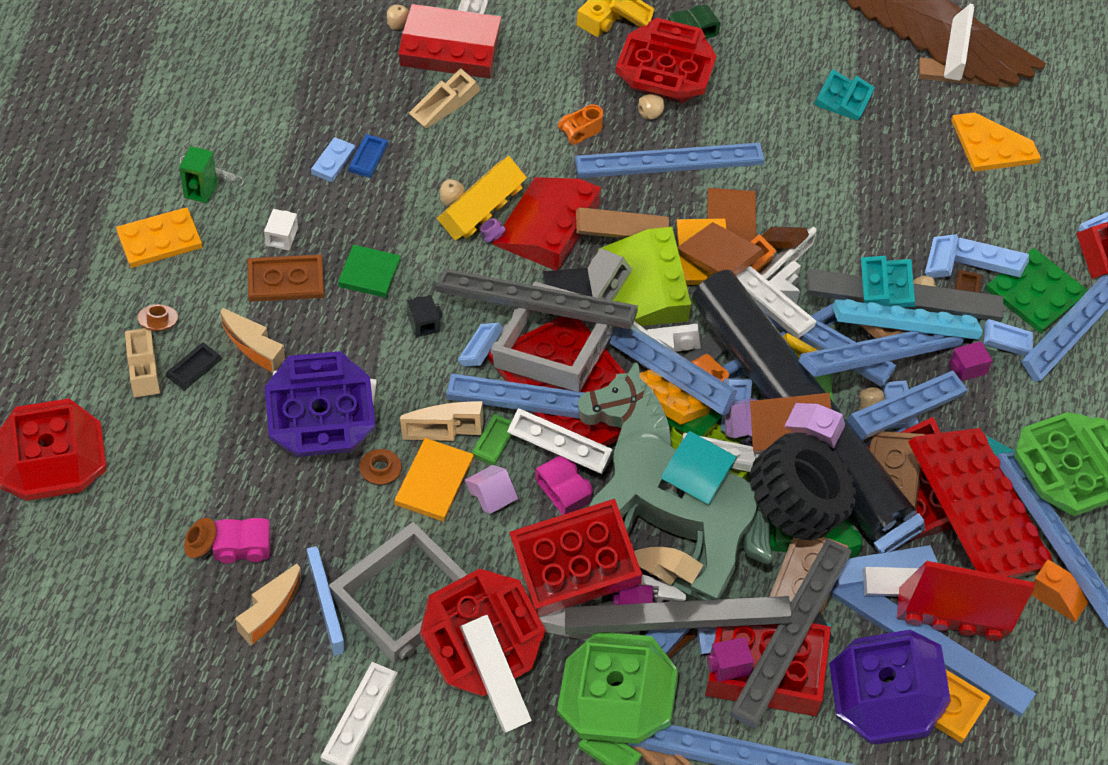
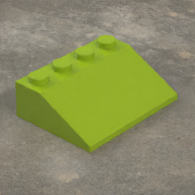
[598,227,691,326]

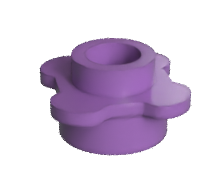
[480,218,505,242]

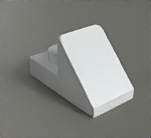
[769,260,801,304]
[647,324,701,352]

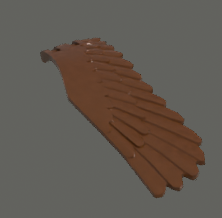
[847,0,1046,87]

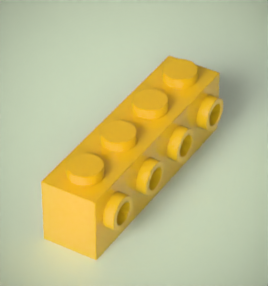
[576,0,623,37]
[437,156,527,240]

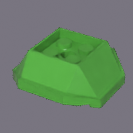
[1014,412,1108,516]
[557,632,678,744]

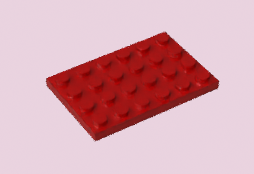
[488,316,626,463]
[908,428,1054,578]

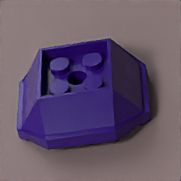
[265,351,375,457]
[829,629,951,744]

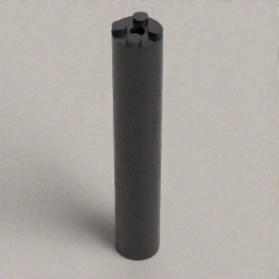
[691,270,917,543]

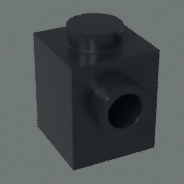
[407,295,442,338]

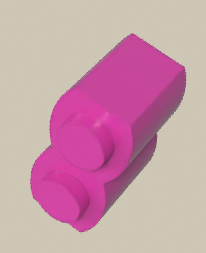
[535,456,593,515]
[213,518,271,564]

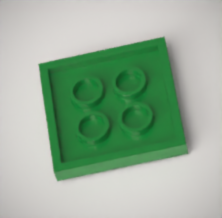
[985,248,1088,334]

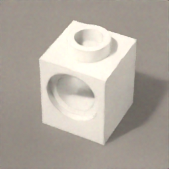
[264,209,298,250]

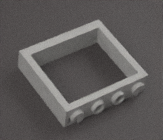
[491,282,615,392]
[329,522,467,664]

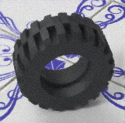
[750,432,856,540]

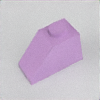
[784,403,845,448]

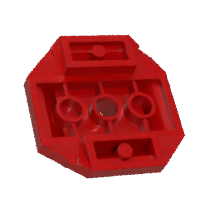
[616,18,716,103]
[0,398,107,501]
[420,568,545,697]

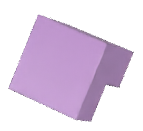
[724,398,756,438]
[465,465,518,514]

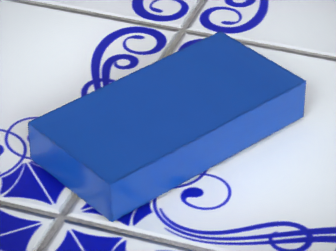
[348,134,388,178]

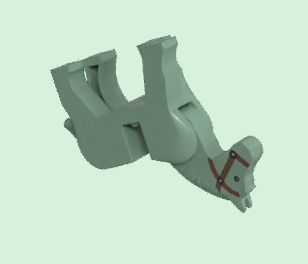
[578,363,772,601]

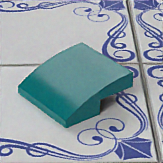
[813,69,875,120]
[861,256,915,307]
[661,431,738,505]

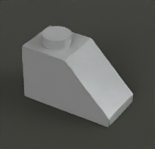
[587,248,633,301]

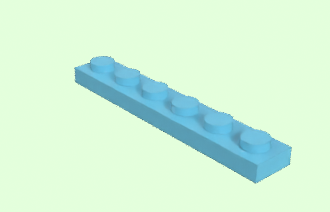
[832,299,983,340]

